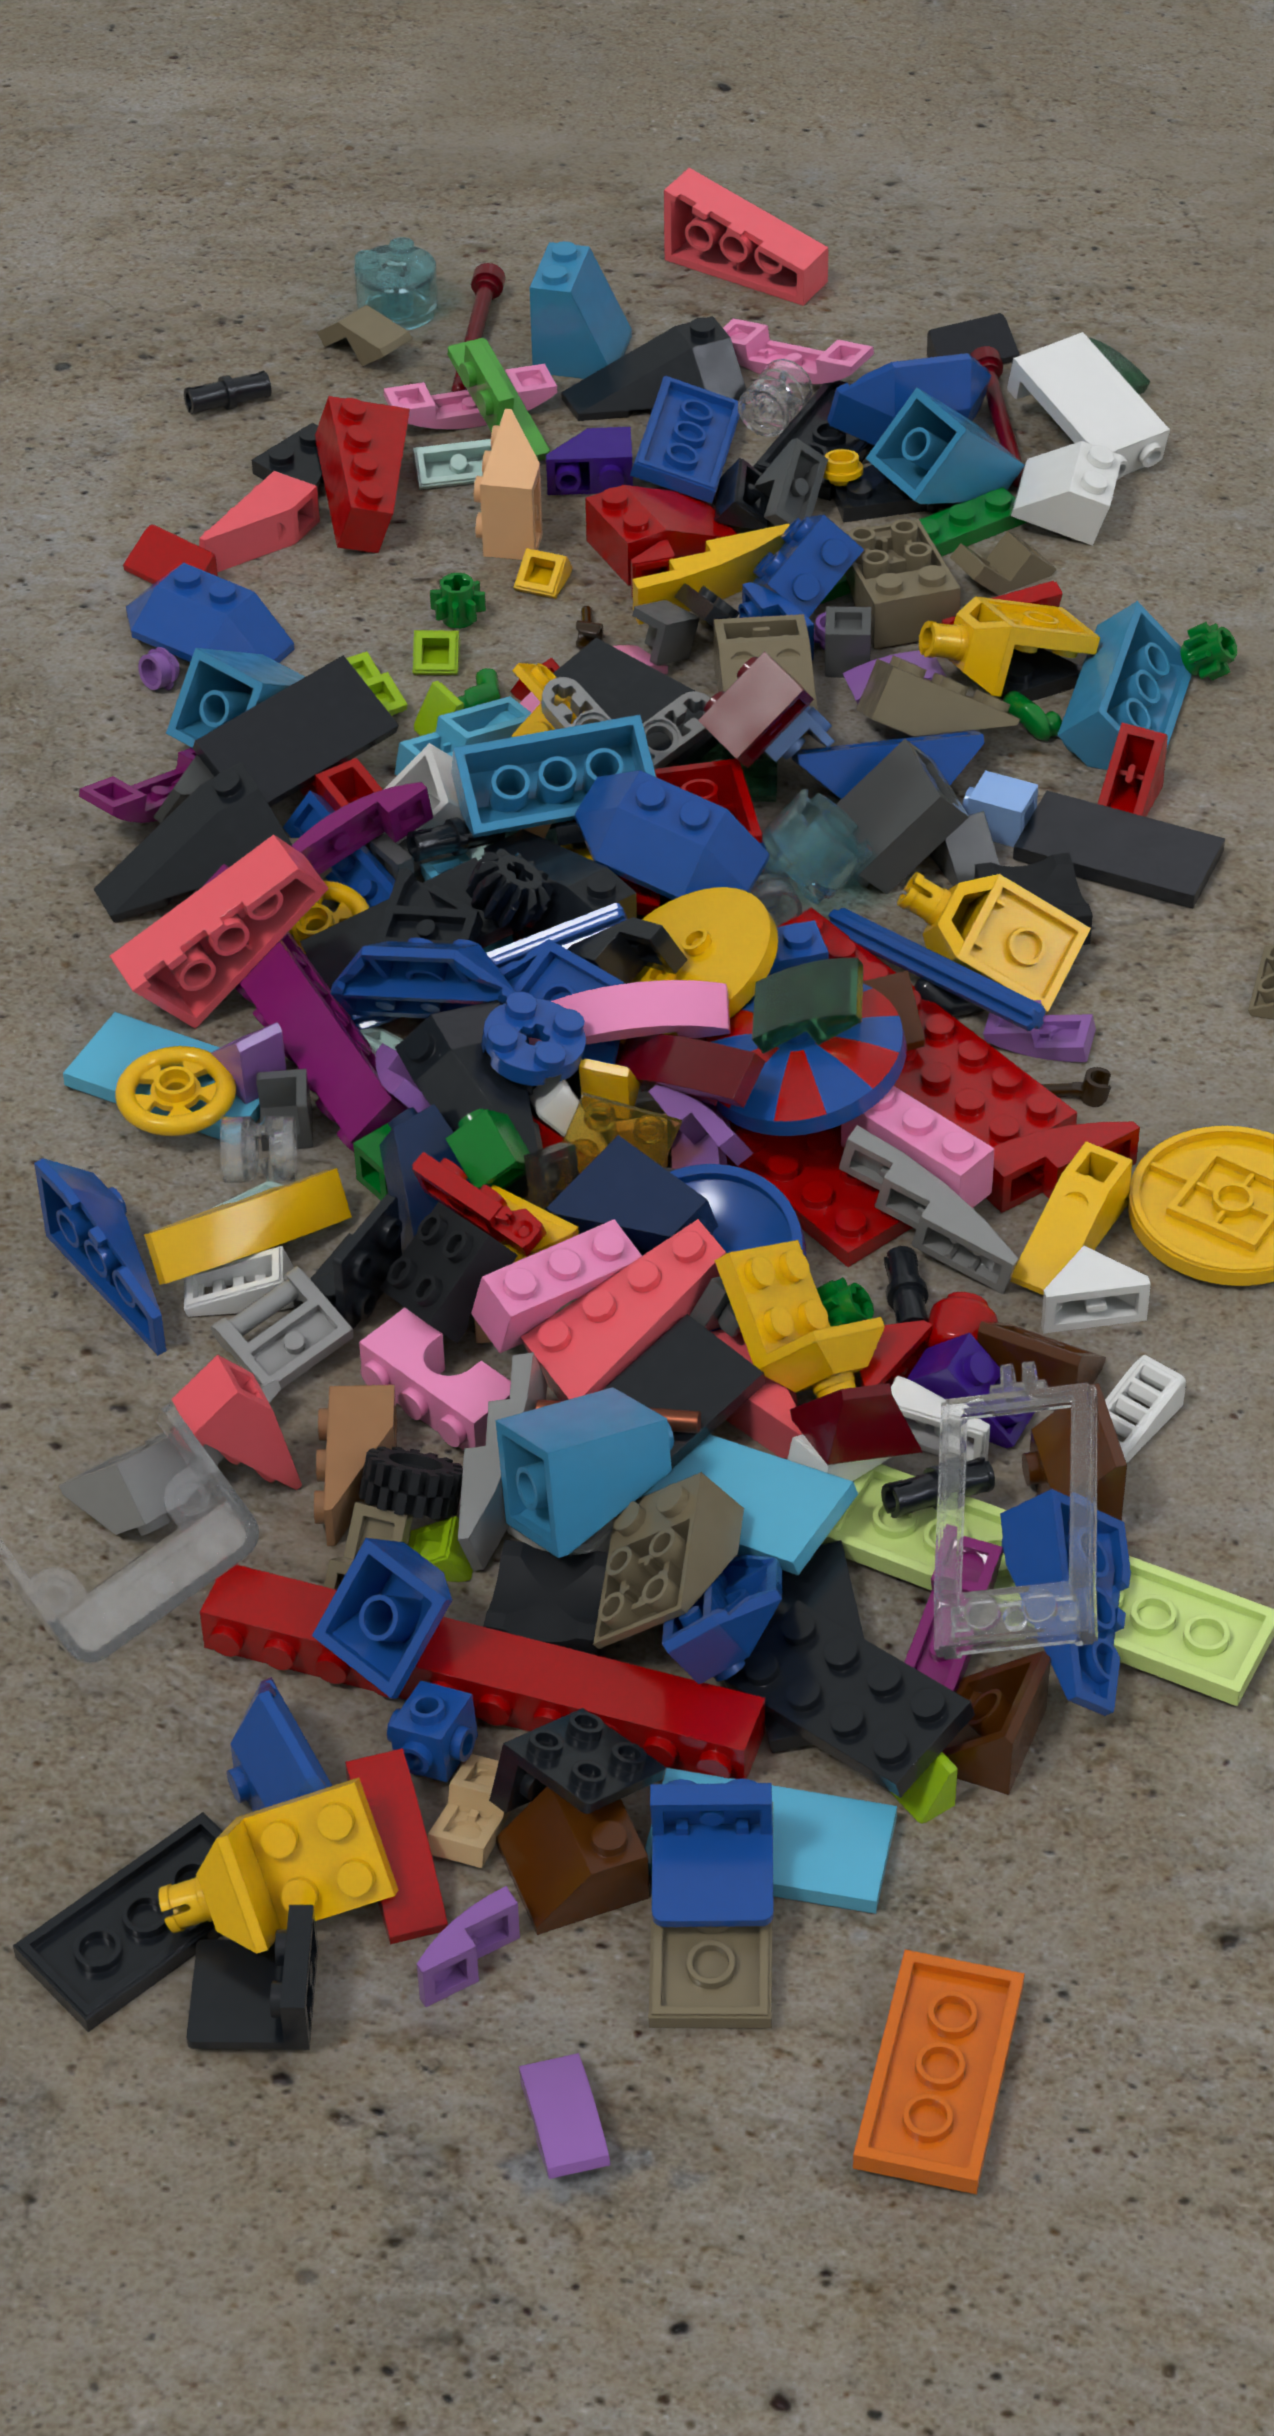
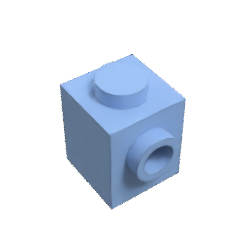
[962,770,1038,847]

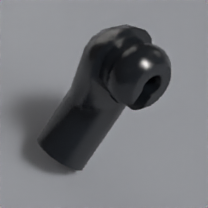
[914,978,986,1017]

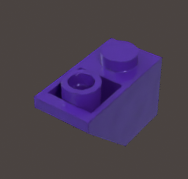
[546,427,633,495]
[907,1333,1036,1449]

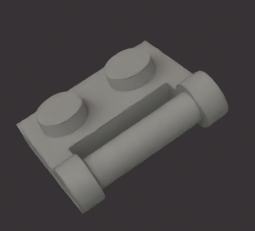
[211,1266,354,1389]

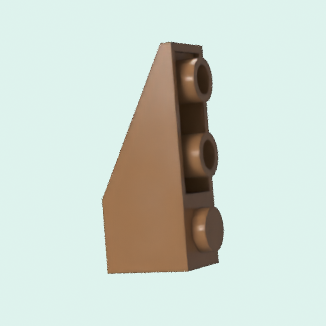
[314,1385,398,1546]

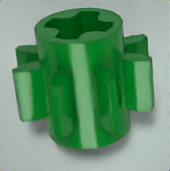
[430,573,486,629]
[1180,622,1237,681]
[816,1277,874,1327]

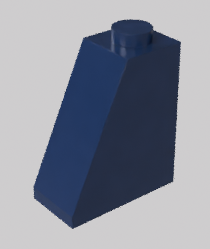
[379,1104,471,1254]
[547,1135,718,1255]

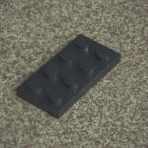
[724,1600,975,1798]

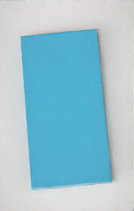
[63,1012,260,1146]
[641,1434,858,1575]
[645,1768,897,1914]

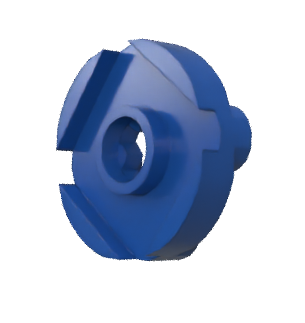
[481,992,586,1086]

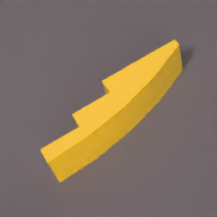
[632,523,790,625]
[144,1168,352,1285]

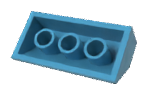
[1057,601,1192,770]
[451,715,656,838]

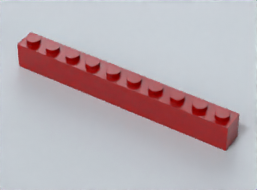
[200,1562,765,1779]

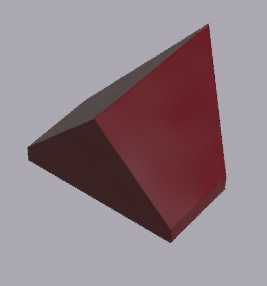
[790,1383,923,1465]

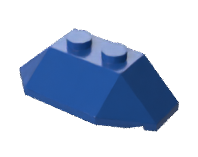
[827,353,992,445]
[126,563,294,663]
[791,730,984,800]
[575,770,770,900]
[330,937,516,1018]
[662,1554,782,1684]
[226,1677,333,1812]

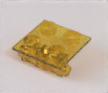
[551,1092,682,1185]

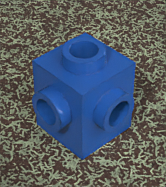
[387,1680,478,1782]

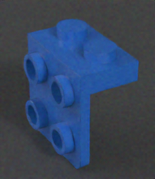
[753,515,864,618]
[650,1779,774,1927]

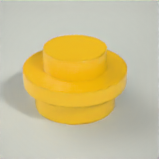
[823,449,863,486]

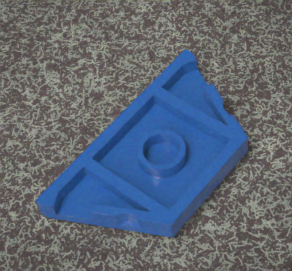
[499,939,625,1064]

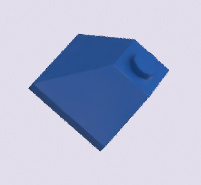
[312,1538,452,1699]

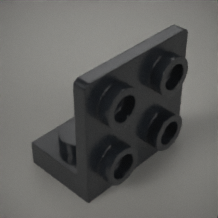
[293,1194,403,1329]
[489,1708,665,1814]
[186,1905,319,2050]

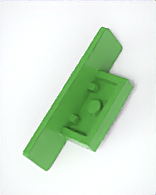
[447,338,550,461]

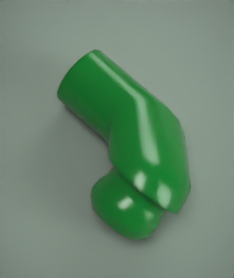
[458,668,501,709]
[1003,691,1062,741]

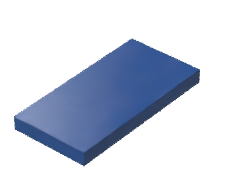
[630,376,744,504]

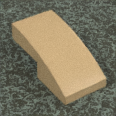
[427,1754,510,1868]

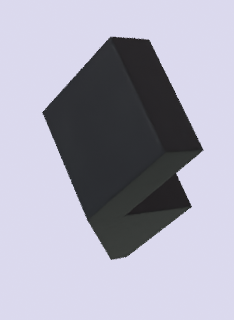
[567,917,687,984]

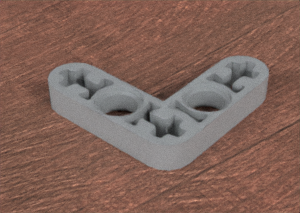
[541,677,711,769]

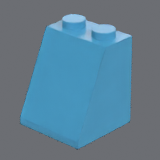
[529,241,632,379]
[866,387,1025,504]
[166,648,305,748]
[495,1387,674,1558]

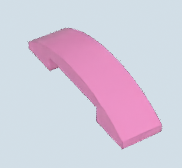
[723,318,874,385]
[384,363,557,429]
[529,980,731,1045]

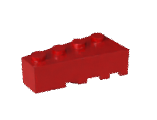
[315,396,410,553]

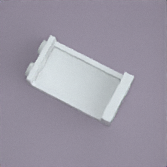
[1007,332,1170,480]

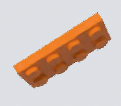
[853,1949,1025,2195]

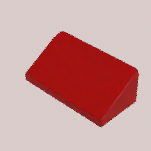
[123,524,218,584]

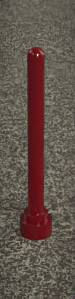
[451,263,506,392]
[970,346,1024,487]

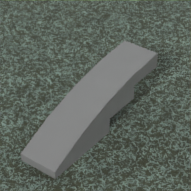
[839,1125,1018,1294]
[458,1352,548,1571]

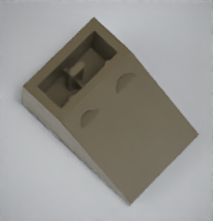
[845,519,961,649]
[714,614,818,737]
[856,655,1020,736]
[593,1472,744,1649]

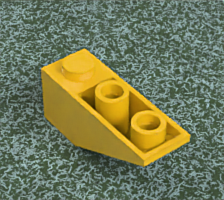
[1010,1142,1133,1295]

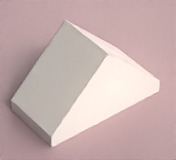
[1041,1246,1151,1334]

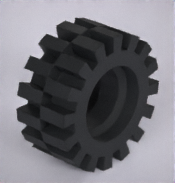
[359,1447,463,1519]

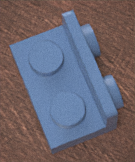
[763,706,835,762]

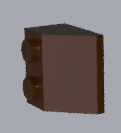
[1022,1383,1127,1521]
[496,1787,649,1935]

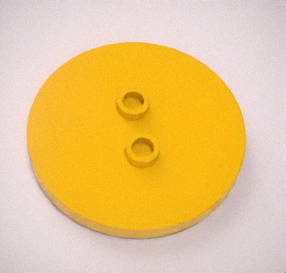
[620,887,778,1044]
[1128,1126,1274,1286]

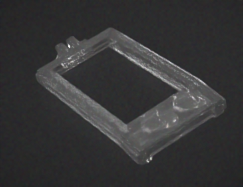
[934,1361,1098,1660]

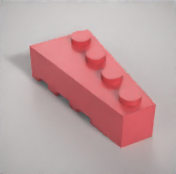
[664,168,828,306]
[110,835,329,1029]
[521,1219,727,1401]

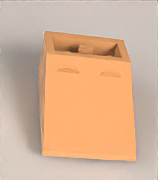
[474,409,543,560]

